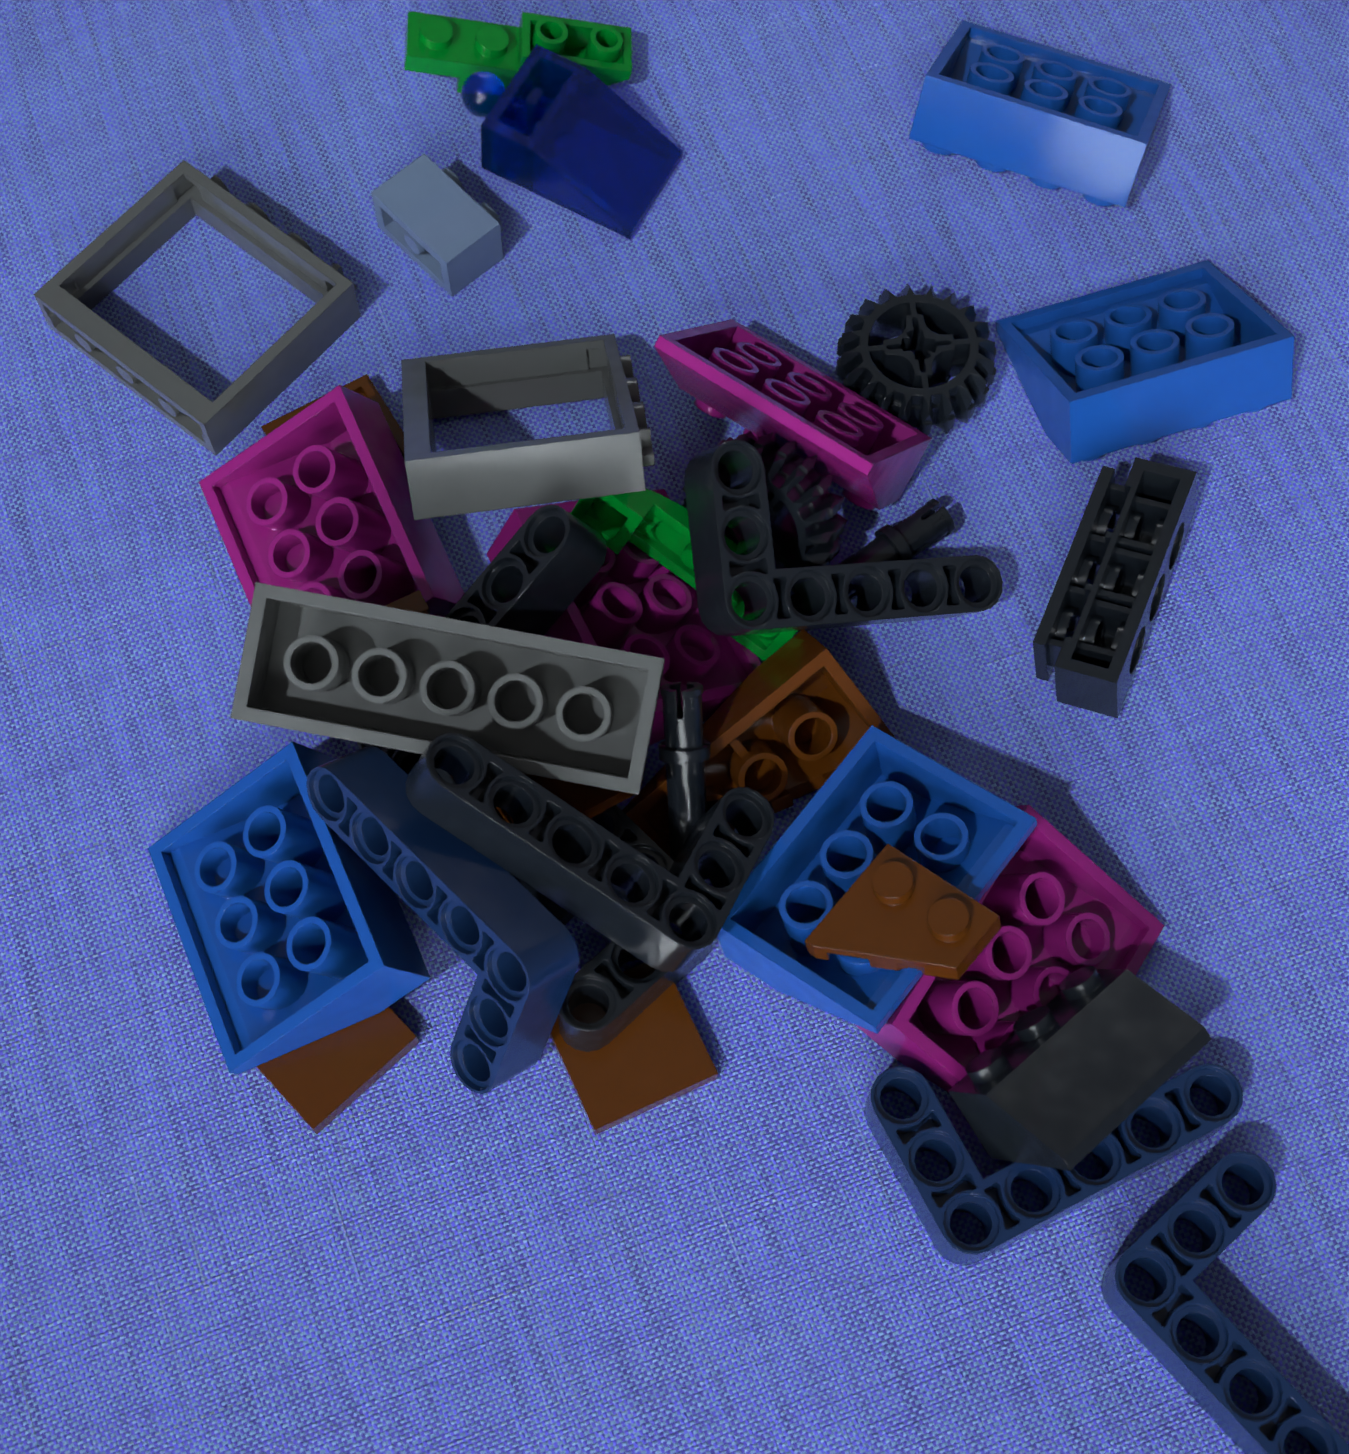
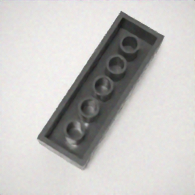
[230,582,665,795]

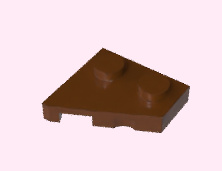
[805,844,1001,980]

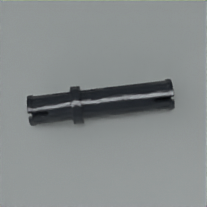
[791,499,955,632]
[658,681,711,880]

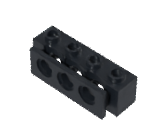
[1033,457,1197,718]

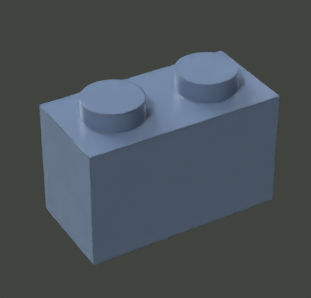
[371,154,504,297]

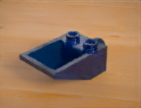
[461,44,683,240]

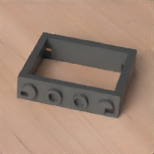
[34,160,361,456]
[401,334,655,520]

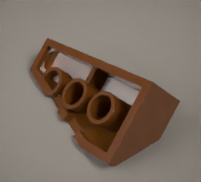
[622,630,896,857]

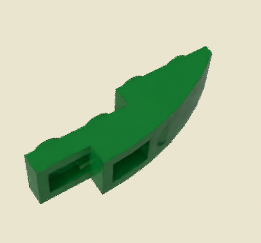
[404,11,632,96]

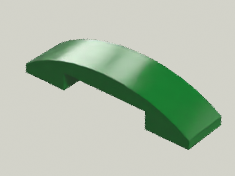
[571,488,797,661]

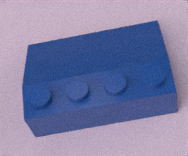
[909,20,1171,207]
[996,260,1294,464]
[717,726,1037,1034]
[148,742,431,1074]

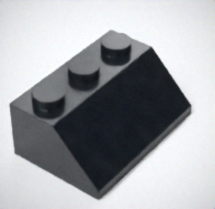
[948,966,1212,1171]

